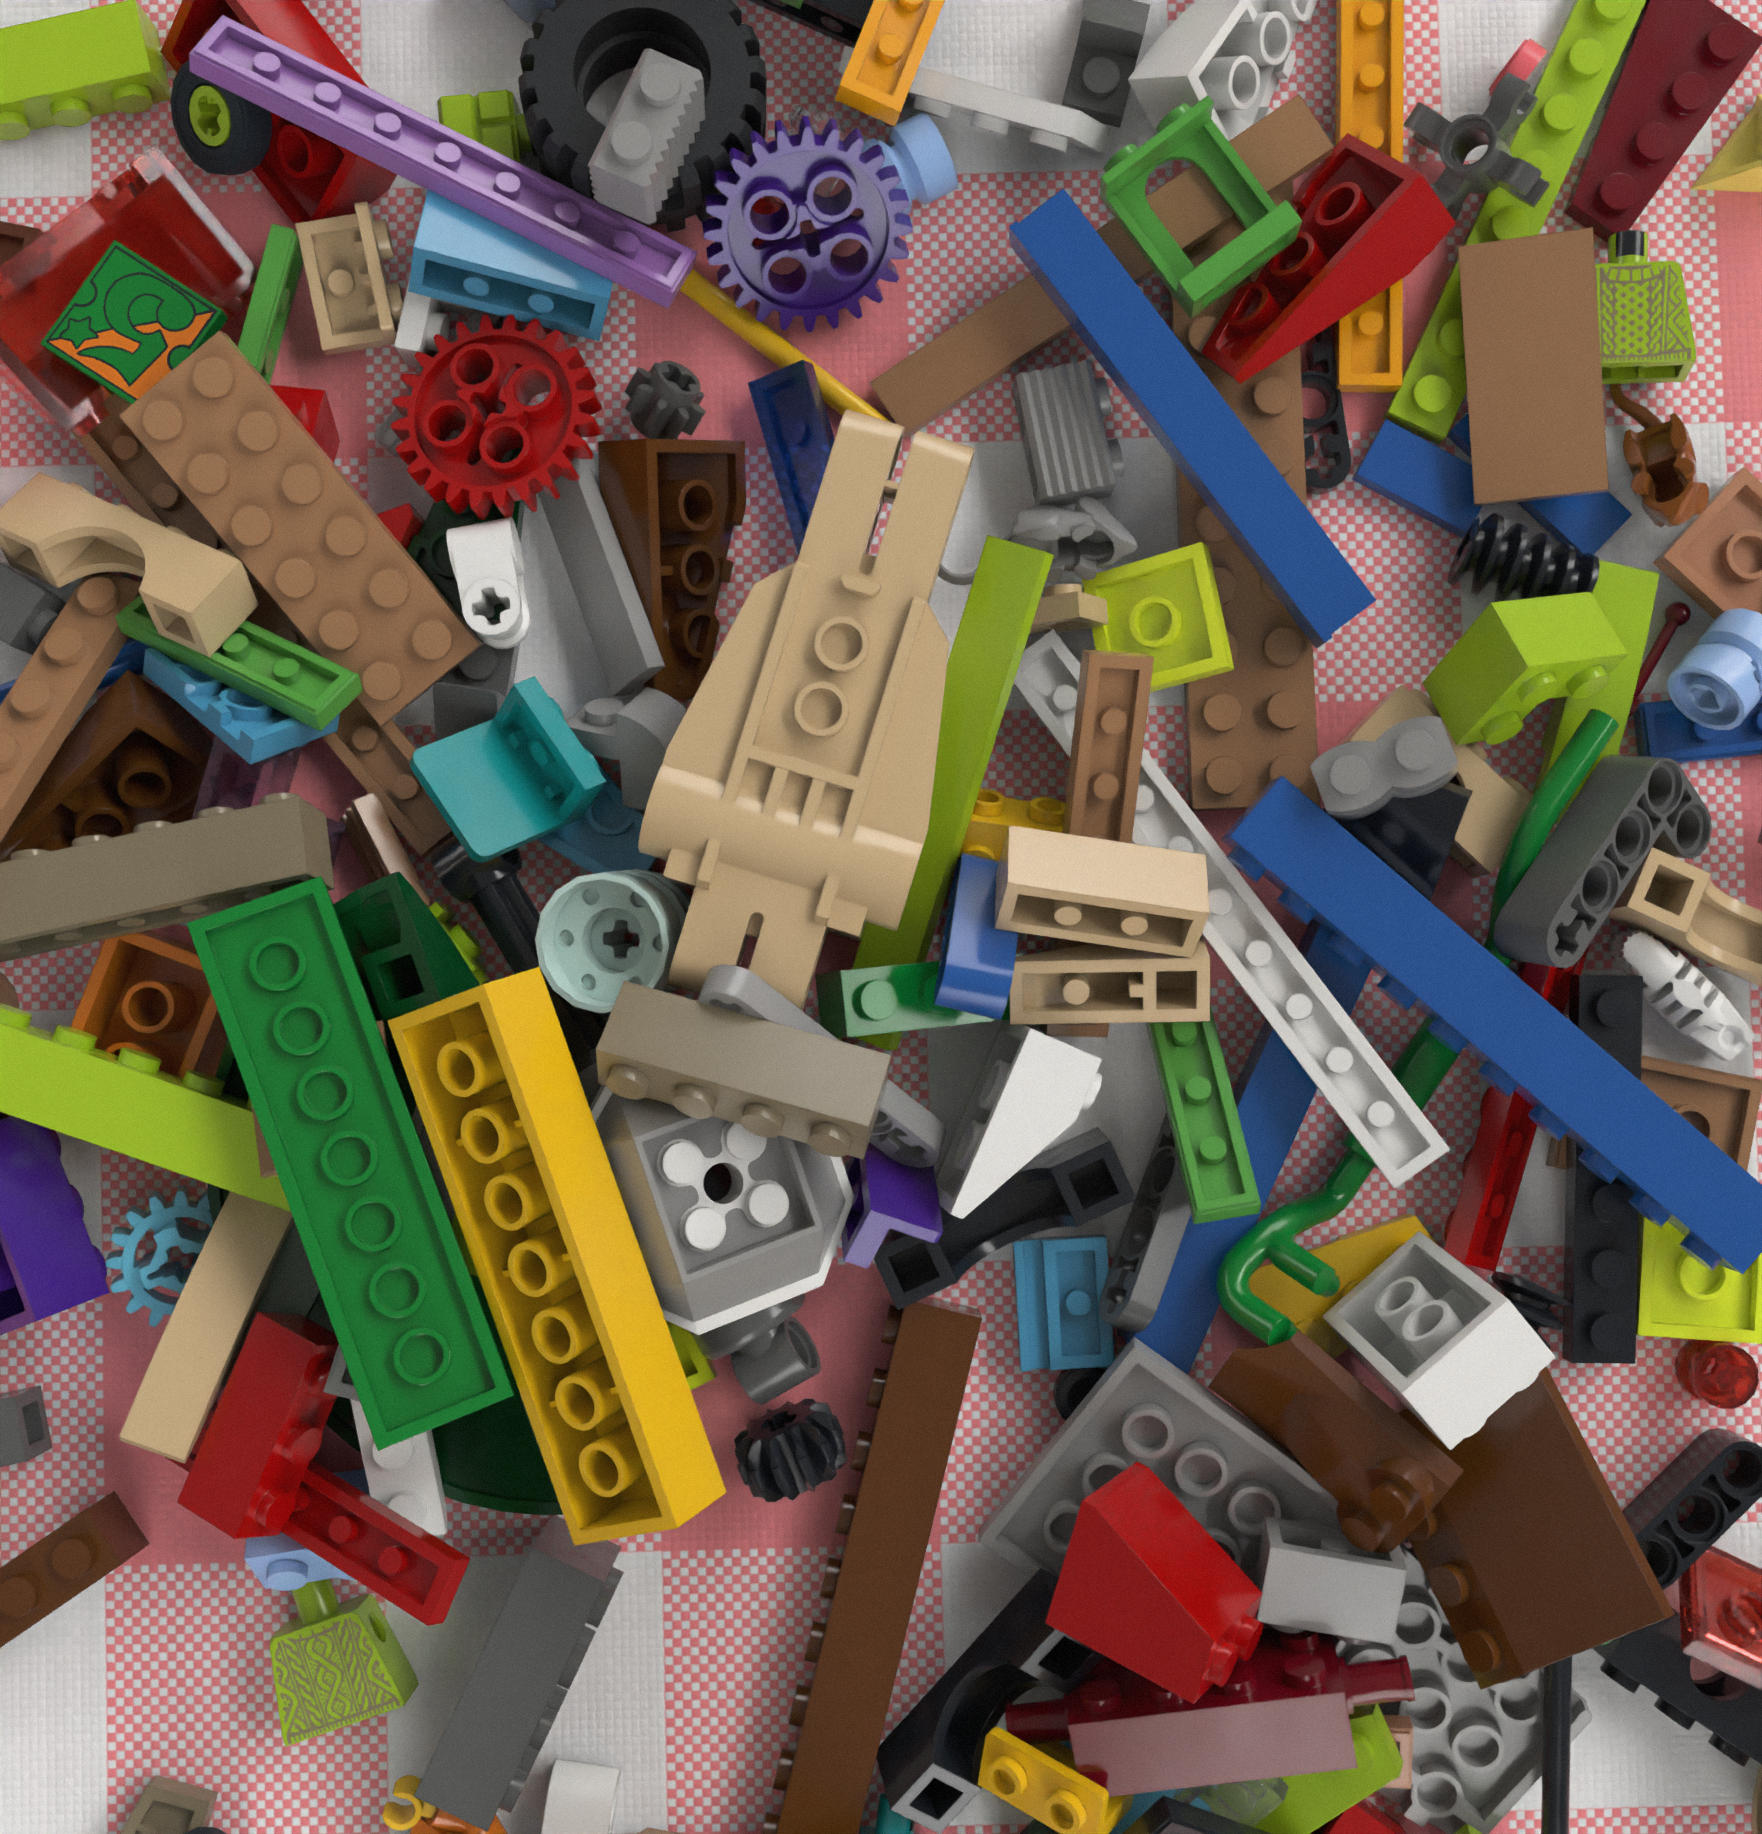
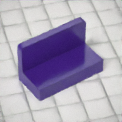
[841,1142,943,1269]

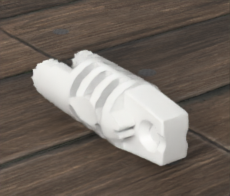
[1607,928,1755,1062]

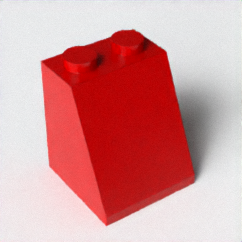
[1045,1462,1263,1704]

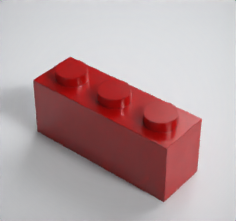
[177,1312,339,1539]

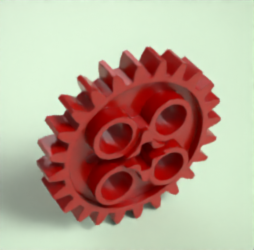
[391,314,602,520]

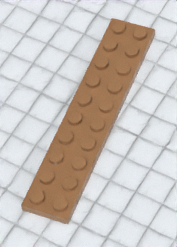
[1168,181,1320,811]

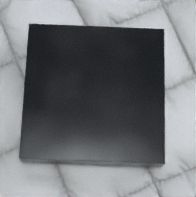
[1323,782,1473,902]

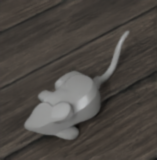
[938,496,1137,585]

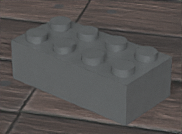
[414,1515,624,1831]

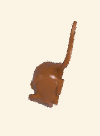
[1610,384,1709,527]

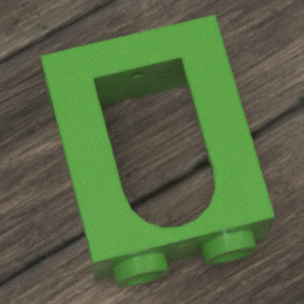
[1100,95,1302,319]

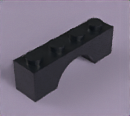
[873,1127,1137,1310]
[876,1568,1104,1834]

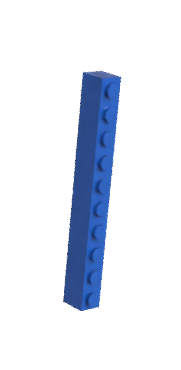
[1221,776,1762,1274]

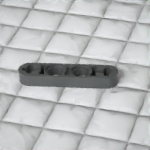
[1099,1111,1191,1334]

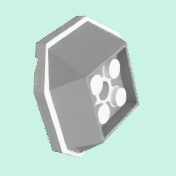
[590,1085,854,1335]

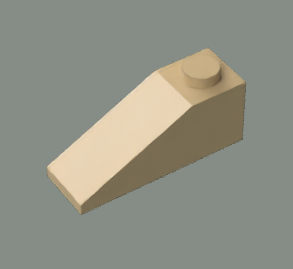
[1010,935,1210,1025]

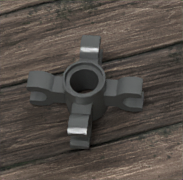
[1403,72,1550,221]

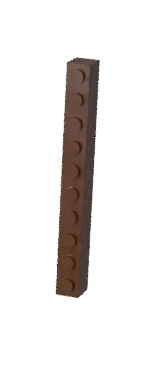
[761,1296,982,1834]

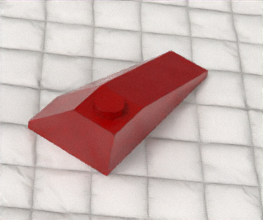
[1201,133,1457,384]

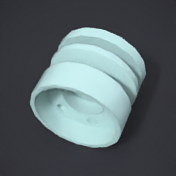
[535,868,691,1013]

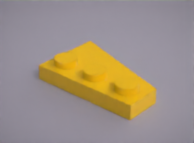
[1249,1213,1438,1359]

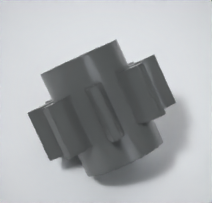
[624,361,706,439]

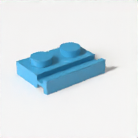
[1012,1234,1114,1372]

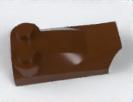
[1208,1329,1464,1554]

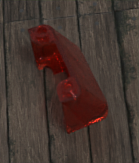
[0,144,259,439]

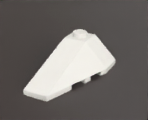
[1128,0,1318,141]

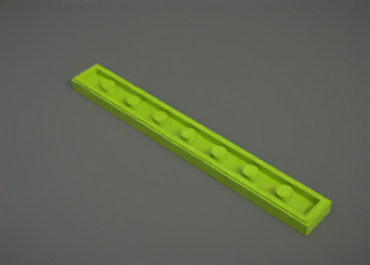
[852,535,1054,1051]

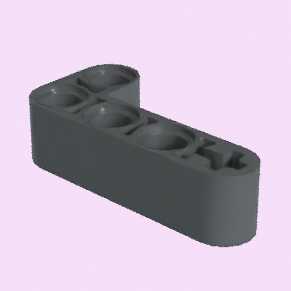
[1494,754,1712,968]

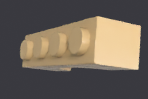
[0,472,259,657]
[1607,847,1762,987]

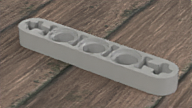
[698,964,946,1168]

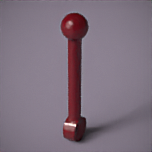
[1628,602,1691,718]

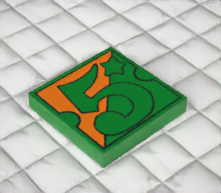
[40,240,228,406]

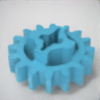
[106,1185,213,1327]

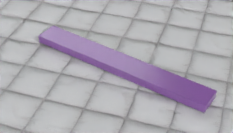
[189,15,697,309]

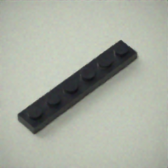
[1562,974,1643,1364]

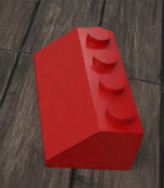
[160,0,397,226]

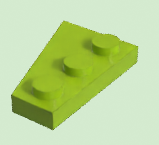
[1205,1704,1404,1834]

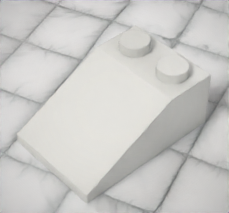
[935,1020,1102,1219]

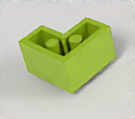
[1422,592,1628,745]

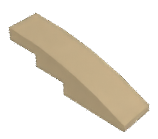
[119,1191,294,1464]

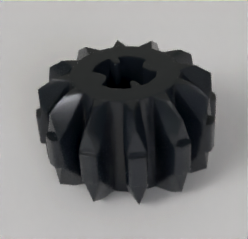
[734,1399,848,1502]

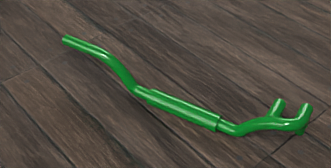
[1216,709,1619,1346]

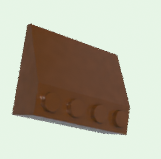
[1397,1367,1675,1690]

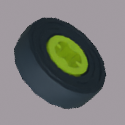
[170,61,273,175]

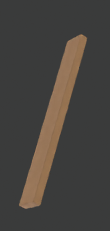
[870,94,1334,439]

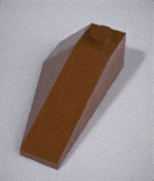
[598,439,746,700]
[0,670,239,863]

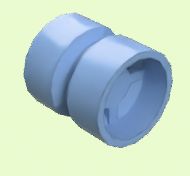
[861,112,958,215]
[1667,608,1762,730]

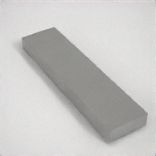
[538,458,665,696]

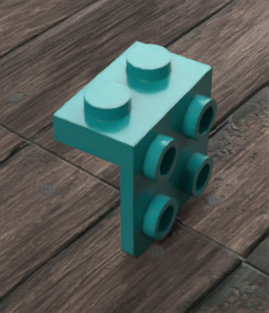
[409,676,606,862]

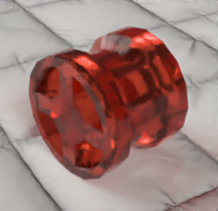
[1675,1339,1759,1409]

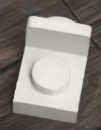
[394,276,477,369]

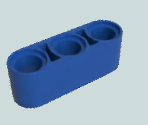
[933,853,1018,1020]

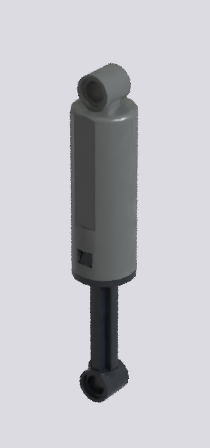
[430,836,821,1405]

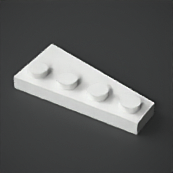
[838,46,1111,154]

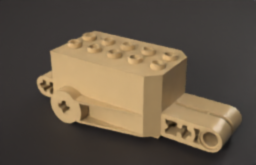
[638,409,975,1011]

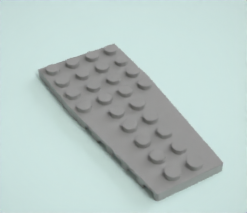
[978,1337,1592,1834]

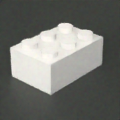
[1322,1231,1556,1450]

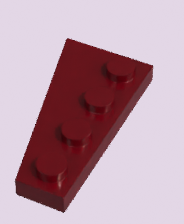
[1563,0,1762,243]

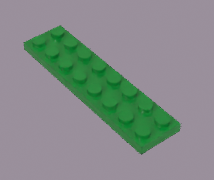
[186,876,514,1451]

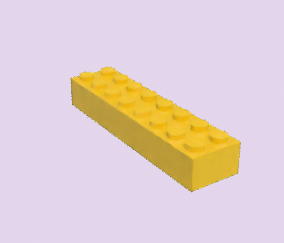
[387,967,727,1546]

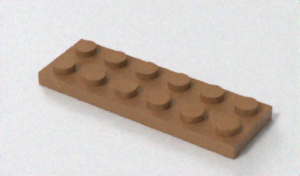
[119,331,483,726]

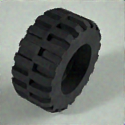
[518,0,767,233]

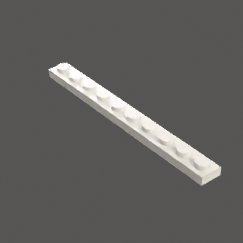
[1013,629,1450,1189]

